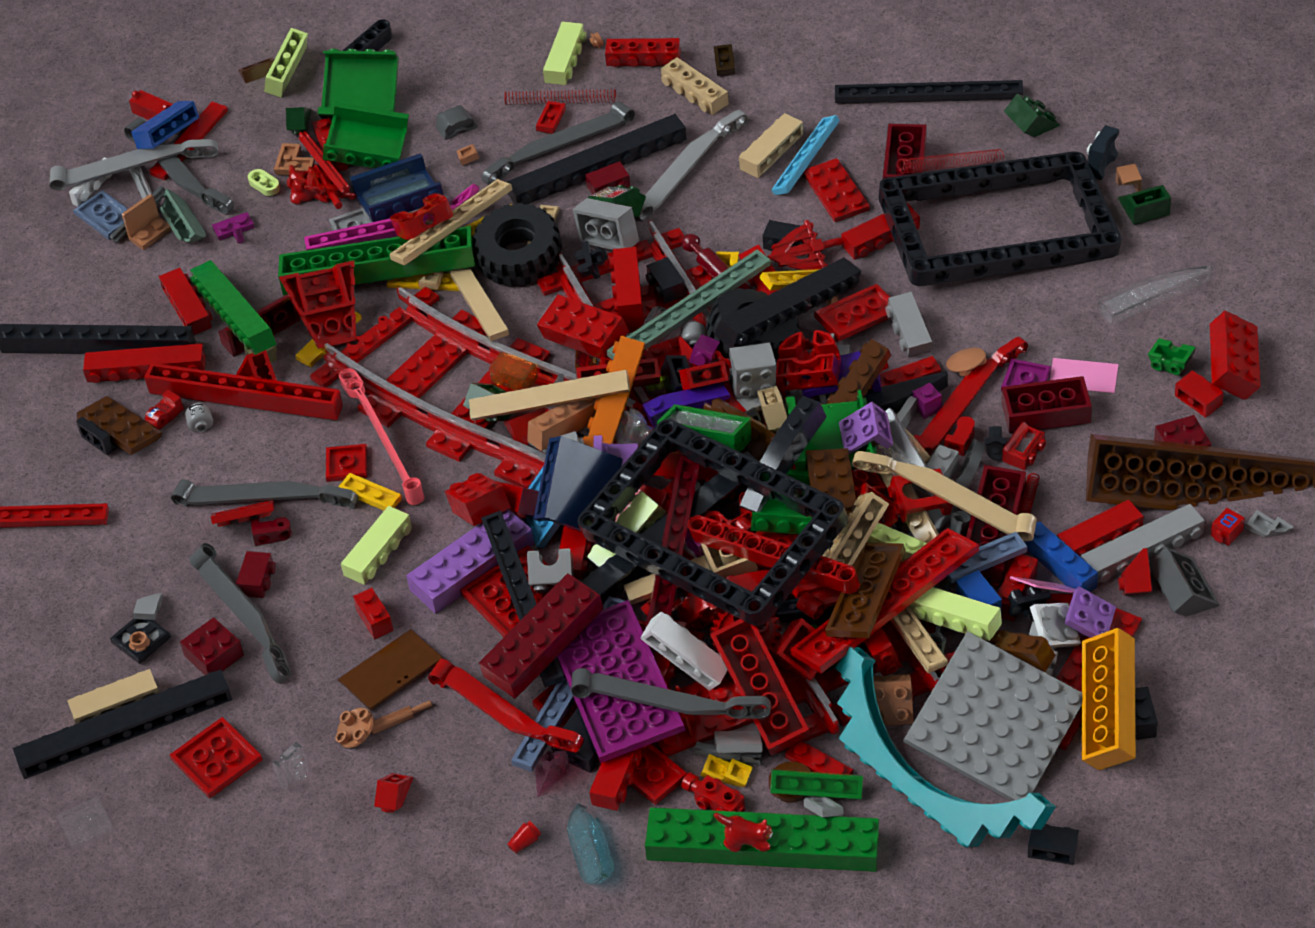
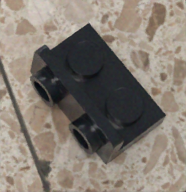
[76,417,118,456]

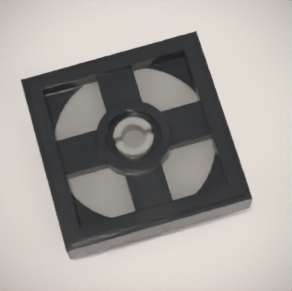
[110,618,171,664]

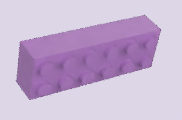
[406,509,534,614]

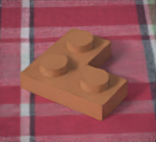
[274,143,315,175]

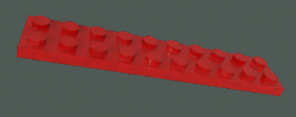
[790,528,980,673]

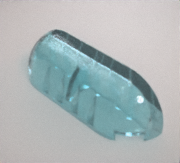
[567,804,615,885]

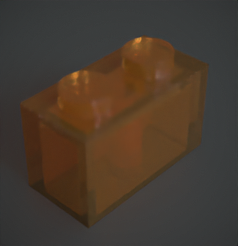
[489,351,538,391]

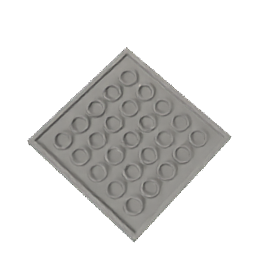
[903,631,1082,801]

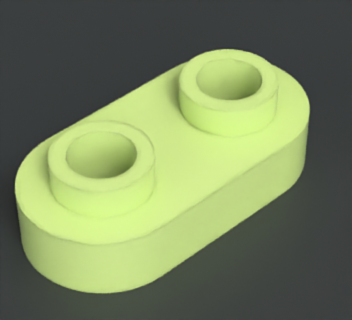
[248,169,280,196]

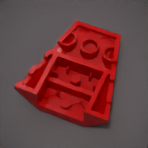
[279,261,356,349]

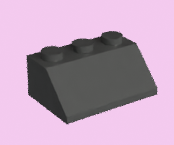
[1149,547,1220,616]

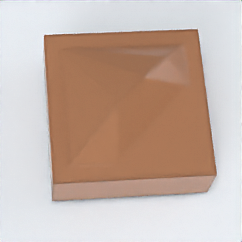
[456,144,479,166]

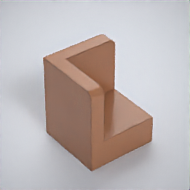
[1116,164,1142,191]

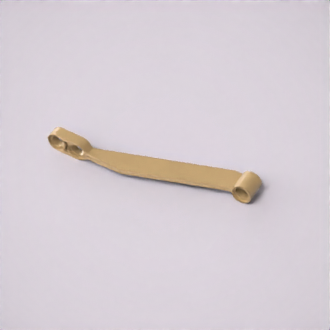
[852,451,1037,541]

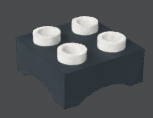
[1087,125,1119,180]

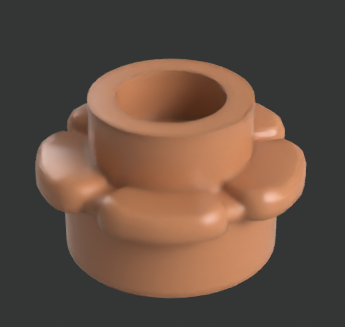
[589,32,604,49]
[129,631,150,651]

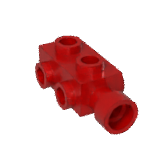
[681,772,746,812]

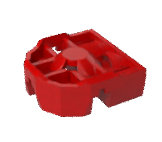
[776,330,841,391]

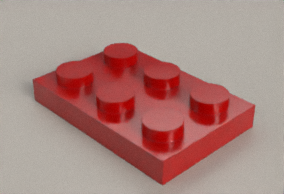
[210,500,275,527]

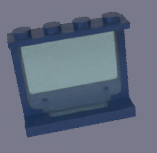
[350,153,444,222]

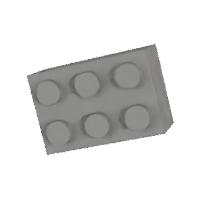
[573,198,639,250]

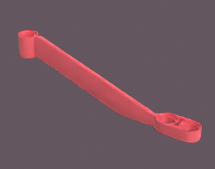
[339,368,425,505]

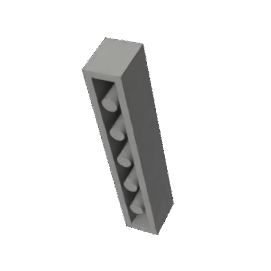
[1081,504,1205,584]

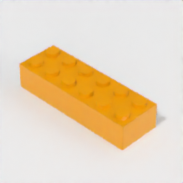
[1082,628,1136,770]

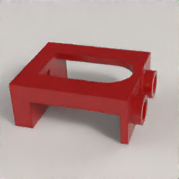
[888,468,953,523]

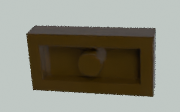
[714,44,735,76]

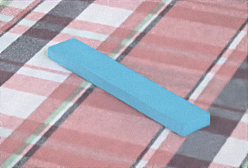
[771,115,840,195]

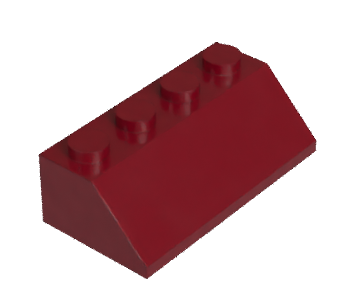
[218,294,300,357]

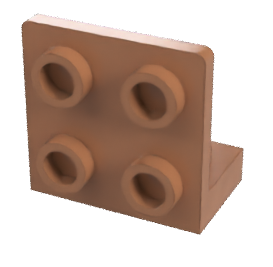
[122,194,172,250]
[873,674,914,726]

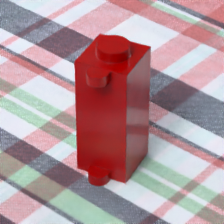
[129,90,173,120]

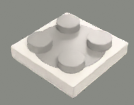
[1030,603,1081,648]

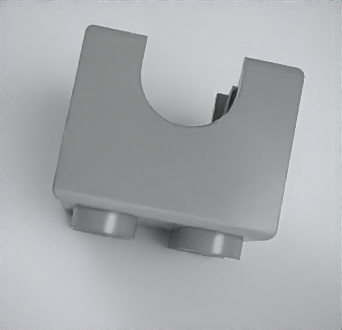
[729,343,776,398]
[527,548,575,593]

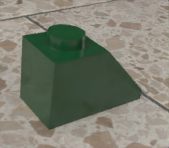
[286,107,311,134]

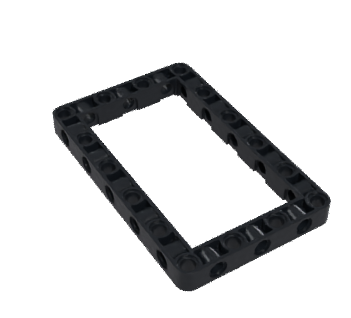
[878,151,1122,286]
[577,419,848,626]

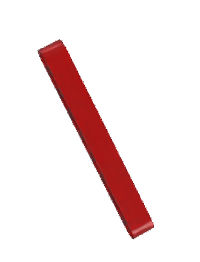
[688,515,860,594]

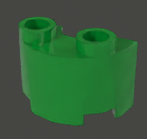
[1148,338,1196,375]

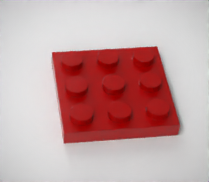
[169,717,263,799]

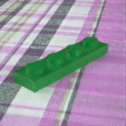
[770,769,863,799]

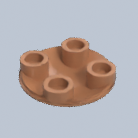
[946,347,987,376]
[335,708,374,748]

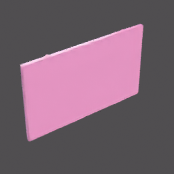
[1050,358,1118,393]
[1010,576,1075,593]

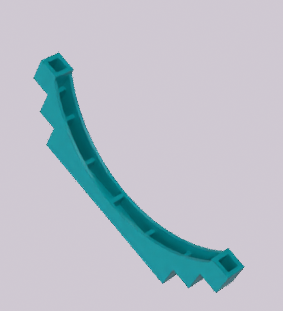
[835,647,1056,848]

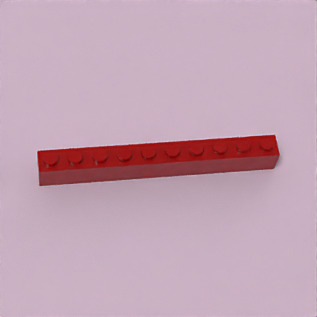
[144,363,343,420]
[589,620,688,811]

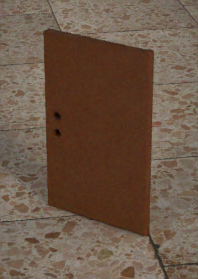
[338,629,443,711]

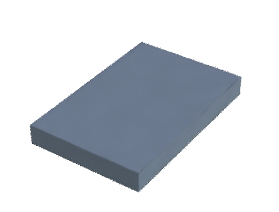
[73,190,128,240]

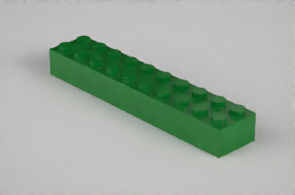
[278,226,475,295]
[645,808,879,872]

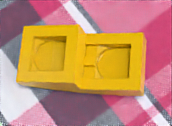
[700,754,753,787]

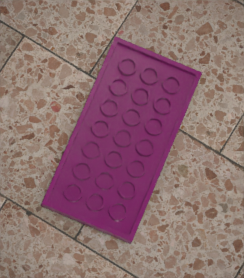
[557,600,686,763]

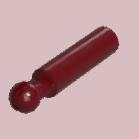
[682,233,751,291]

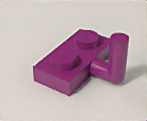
[212,212,255,244]

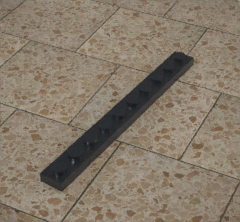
[835,80,1023,103]
[481,510,565,688]

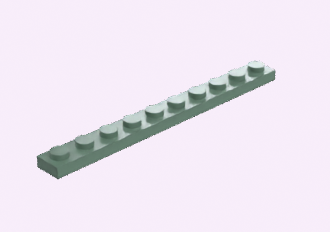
[607,249,771,360]

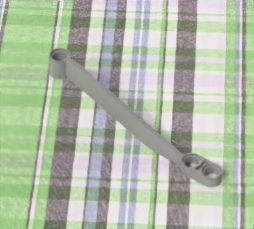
[639,110,748,220]
[49,139,218,191]

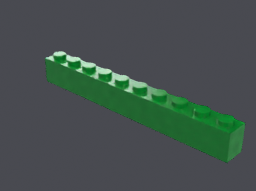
[190,260,277,355]

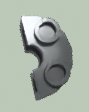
[436,105,478,140]

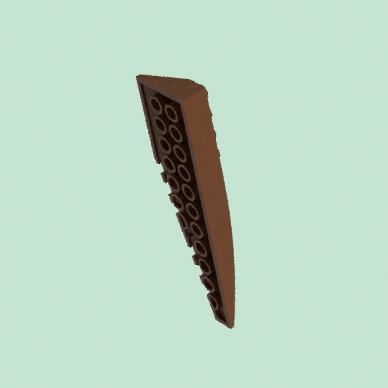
[1086,434,1315,510]

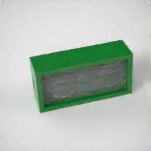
[657,404,751,452]

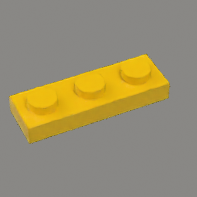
[338,473,402,511]

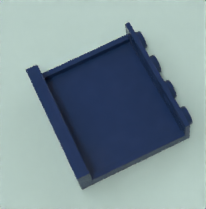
[534,436,623,532]

